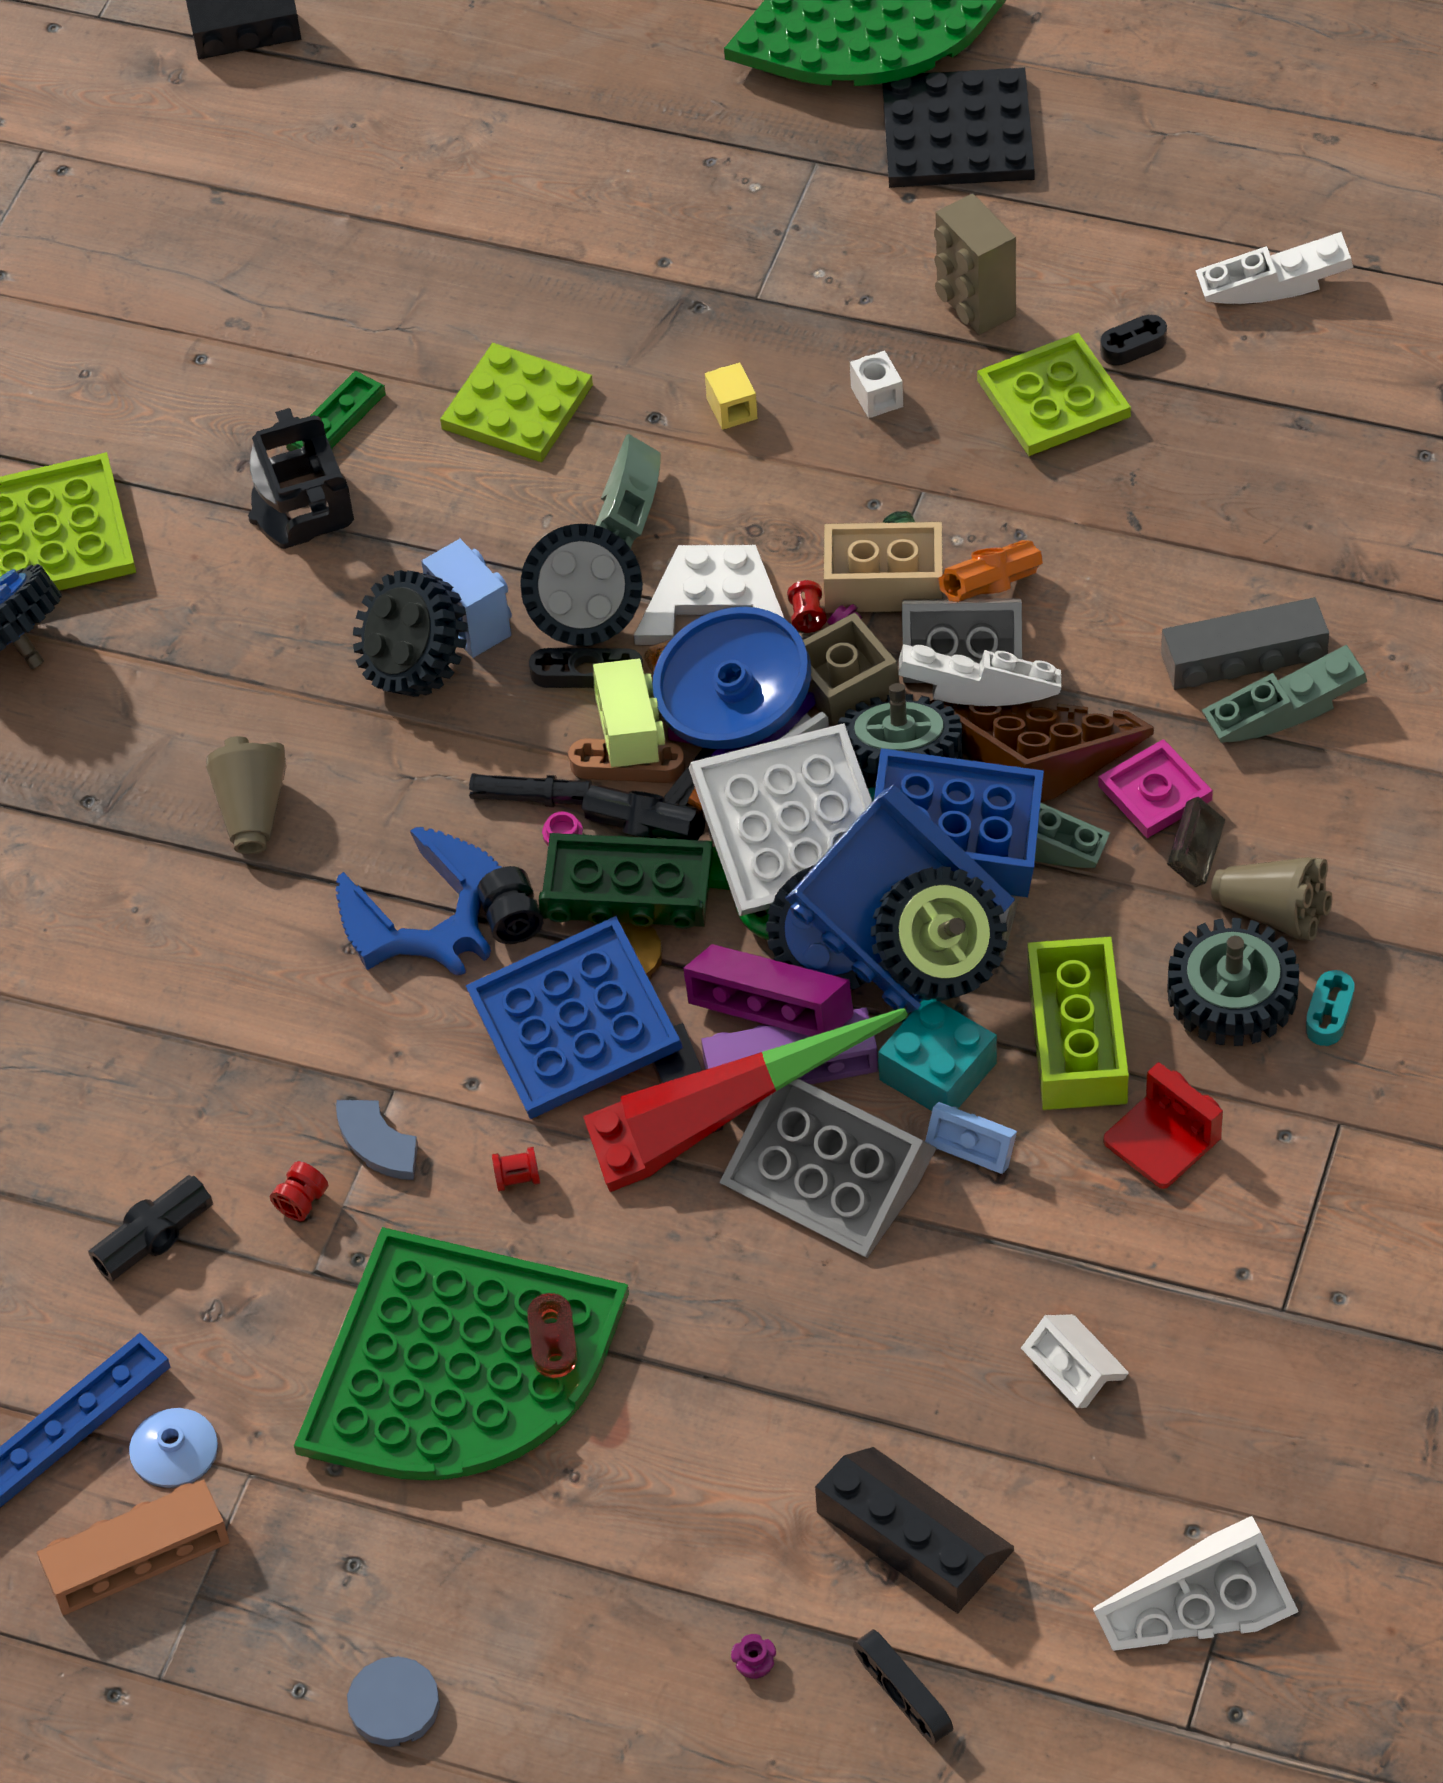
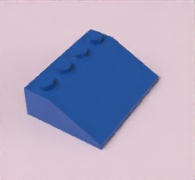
[874,748,1044,898]

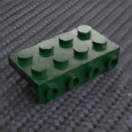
[538,833,713,929]

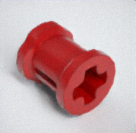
[787,580,827,633]
[492,1147,540,1192]

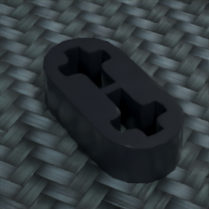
[1100,314,1167,365]

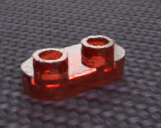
[527,1293,577,1378]

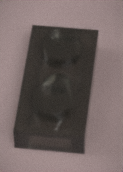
[1167,797,1226,887]

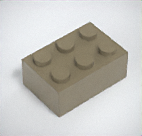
[934,193,1016,335]

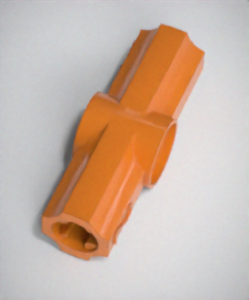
[939,540,1043,602]

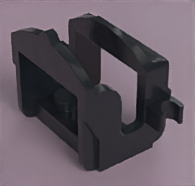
[248,408,354,549]

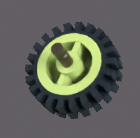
[871,866,1007,1001]

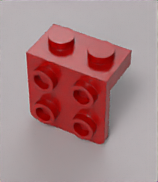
[1103,1062,1223,1189]

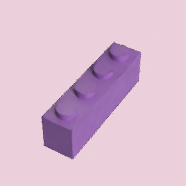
[701,1007,878,1085]

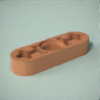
[568,738,685,783]

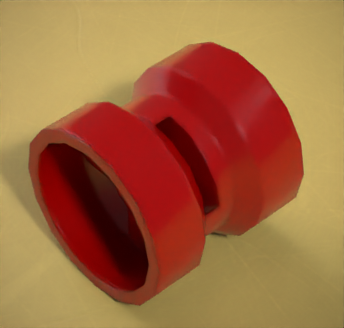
[269,1161,329,1222]

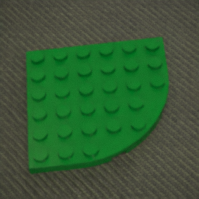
[724,0,1006,86]
[294,1227,629,1481]

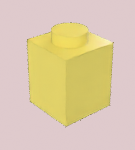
[705,362,758,430]

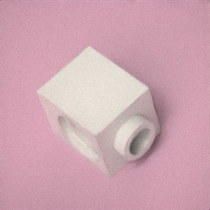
[850,351,903,418]

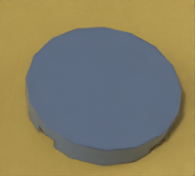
[347,1656,440,1747]

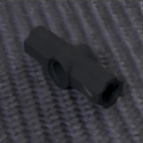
[582,784,706,840]
[88,1175,213,1281]

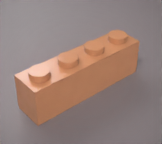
[37,1479,230,1616]

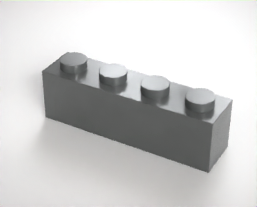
[1161,597,1329,690]

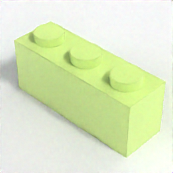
[593,658,665,768]

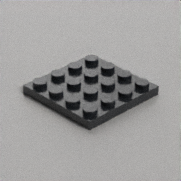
[882,67,1035,188]

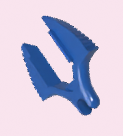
[336,827,502,975]

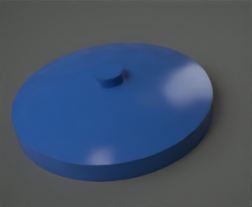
[652,607,811,749]

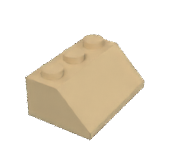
[824,522,943,613]

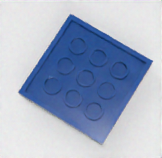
[465,916,683,1120]

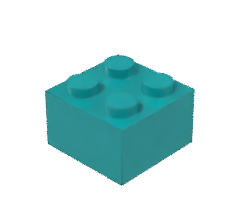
[878,999,997,1111]

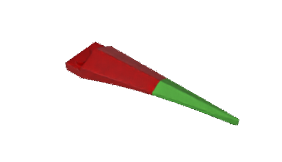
[583,1009,908,1192]

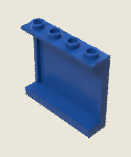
[785,784,1015,1013]

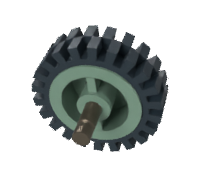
[838,683,963,788]
[1167,918,1300,1046]

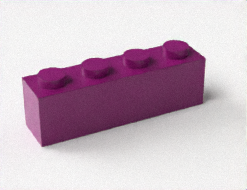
[683,944,854,1036]

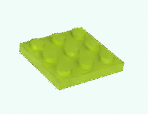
[977,332,1131,456]
[440,342,593,463]

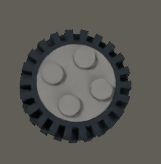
[520,524,643,646]

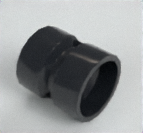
[477,866,544,944]

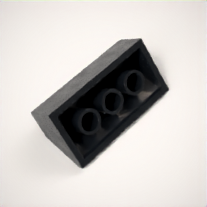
[815,1447,1014,1614]

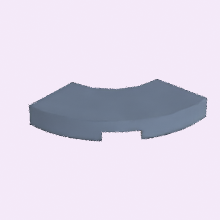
[336,1100,418,1180]

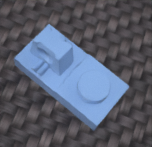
[925,1102,1017,1174]

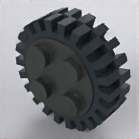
[353,570,468,697]

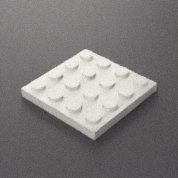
[689,723,872,916]

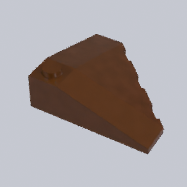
[930,700,1154,802]

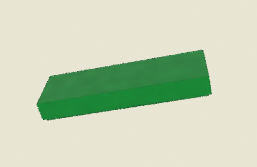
[286,370,386,451]

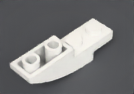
[1196,232,1353,304]
[898,644,1061,706]

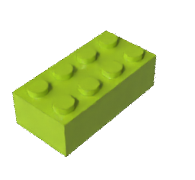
[1027,937,1129,1110]

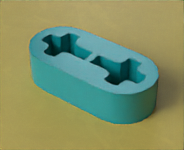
[1306,970,1355,1046]

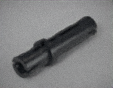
[469,773,592,807]

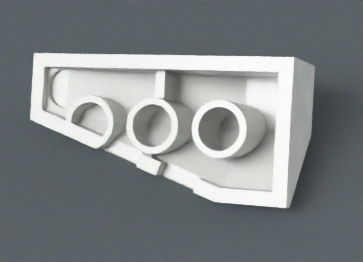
[1093,1516,1298,1651]

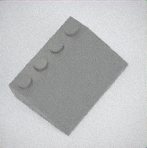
[719,1079,936,1258]

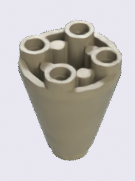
[206,736,287,854]
[1211,857,1333,941]

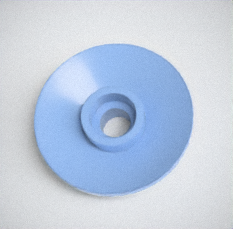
[129,1408,218,1488]

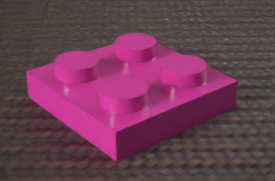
[1098,739,1213,838]

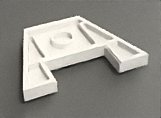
[634,545,784,645]

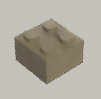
[803,613,900,726]

